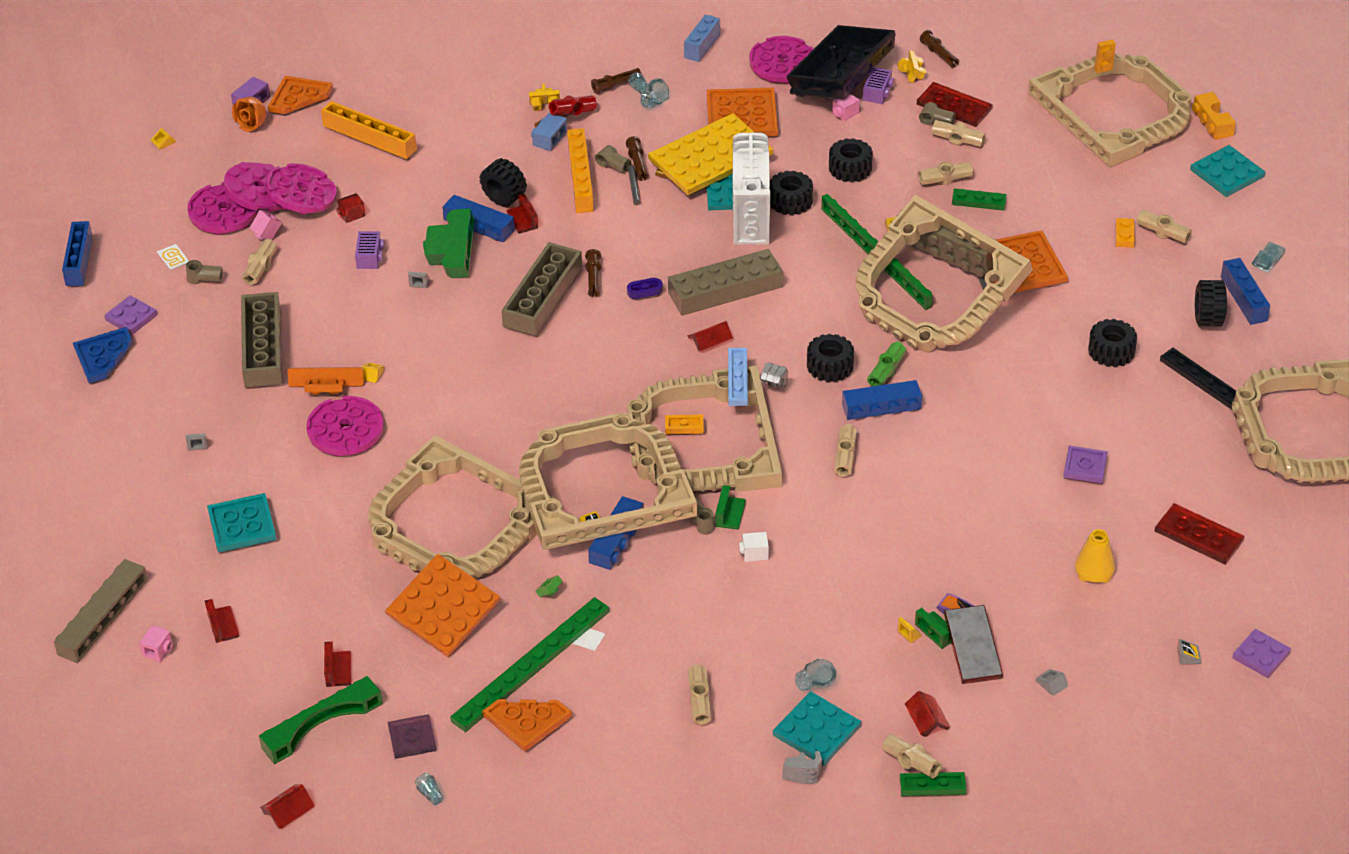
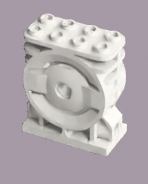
[733,133,770,245]

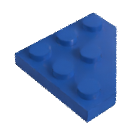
[73,327,133,383]

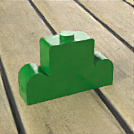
[423,208,475,278]

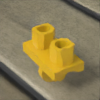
[897,51,926,83]
[529,83,560,111]

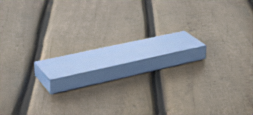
[728,348,748,406]

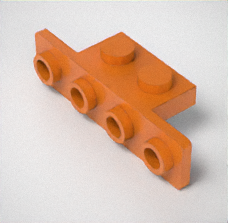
[287,367,364,395]

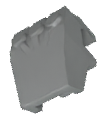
[760,362,788,388]
[782,751,822,784]

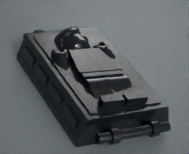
[787,25,896,100]

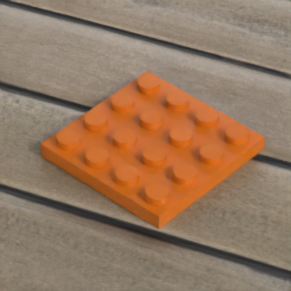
[706,87,778,137]
[994,230,1068,293]
[385,553,501,658]

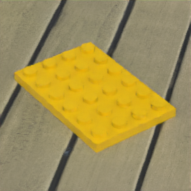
[648,113,773,195]

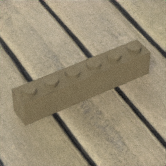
[54,559,148,664]

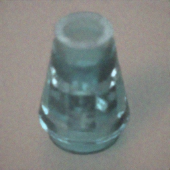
[628,72,651,97]
[415,773,444,805]

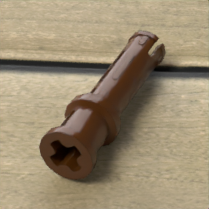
[919,30,959,68]
[591,68,642,94]
[625,136,648,181]
[585,249,602,297]

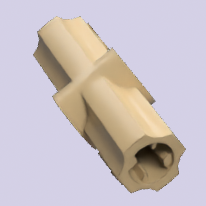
[932,120,986,148]
[918,162,973,185]
[1136,209,1192,243]
[242,239,277,286]
[834,424,857,477]
[688,664,711,725]
[882,734,942,779]

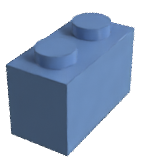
[531,113,567,151]

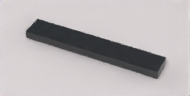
[1160,348,1260,411]

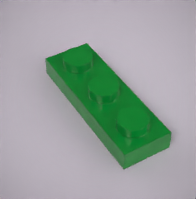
[952,188,1007,211]
[899,772,966,796]

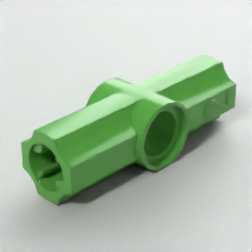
[867,341,906,387]

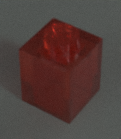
[336,193,365,223]

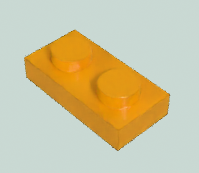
[1094,39,1116,73]
[1115,218,1135,248]
[665,414,704,434]

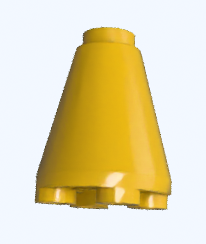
[1075,529,1115,583]

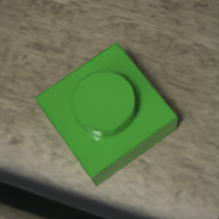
[535,575,563,597]

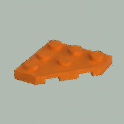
[268,76,333,114]
[483,699,572,752]

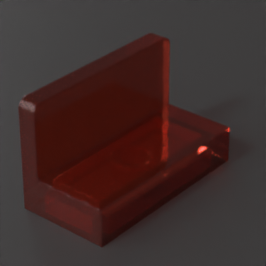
[506,194,538,234]
[687,321,733,351]
[204,599,240,643]
[324,641,351,687]
[905,691,950,737]
[260,784,314,829]

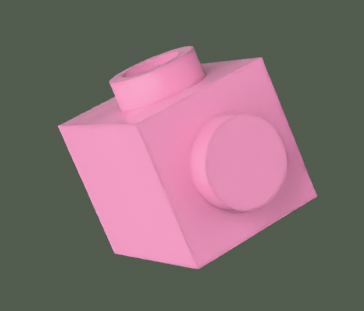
[832,93,860,122]
[250,210,282,240]
[139,625,173,662]

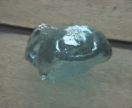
[640,78,669,108]
[795,658,837,691]

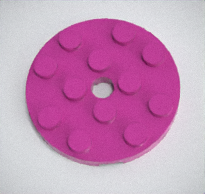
[749,36,813,84]
[223,162,283,212]
[266,163,337,214]
[187,182,259,235]
[306,396,384,456]

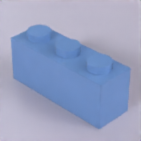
[684,14,720,62]

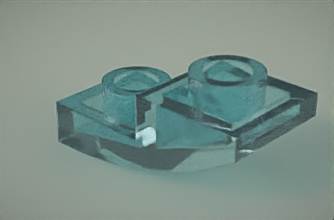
[1252,241,1285,272]

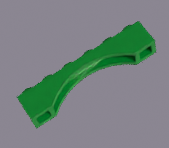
[259,676,382,765]

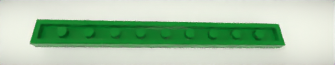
[821,194,933,310]
[450,597,610,733]

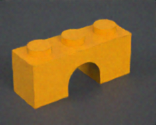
[1192,92,1236,140]

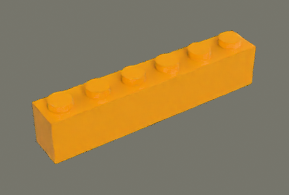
[321,101,417,159]
[567,128,593,213]

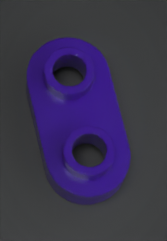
[627,278,663,299]

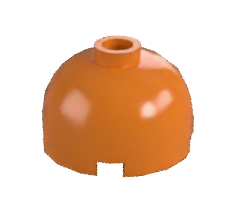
[232,97,267,132]

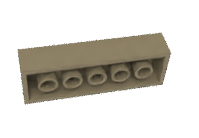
[899,210,998,278]
[501,242,582,336]
[668,249,783,316]
[241,292,283,388]

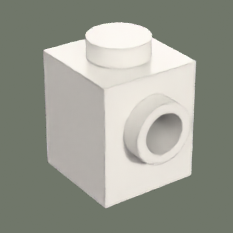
[739,532,769,562]

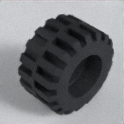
[829,138,873,182]
[479,158,527,207]
[769,170,813,215]
[1195,280,1227,326]
[1088,319,1137,367]
[807,334,854,382]

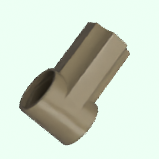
[919,102,956,125]
[595,145,631,173]
[186,260,223,284]
[690,498,714,534]

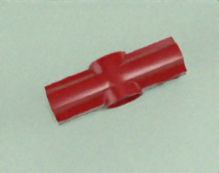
[548,95,597,116]

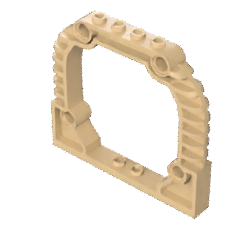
[1028,53,1191,167]
[856,195,1033,352]
[1232,359,1349,484]
[627,365,782,493]
[519,413,697,550]
[368,435,555,579]

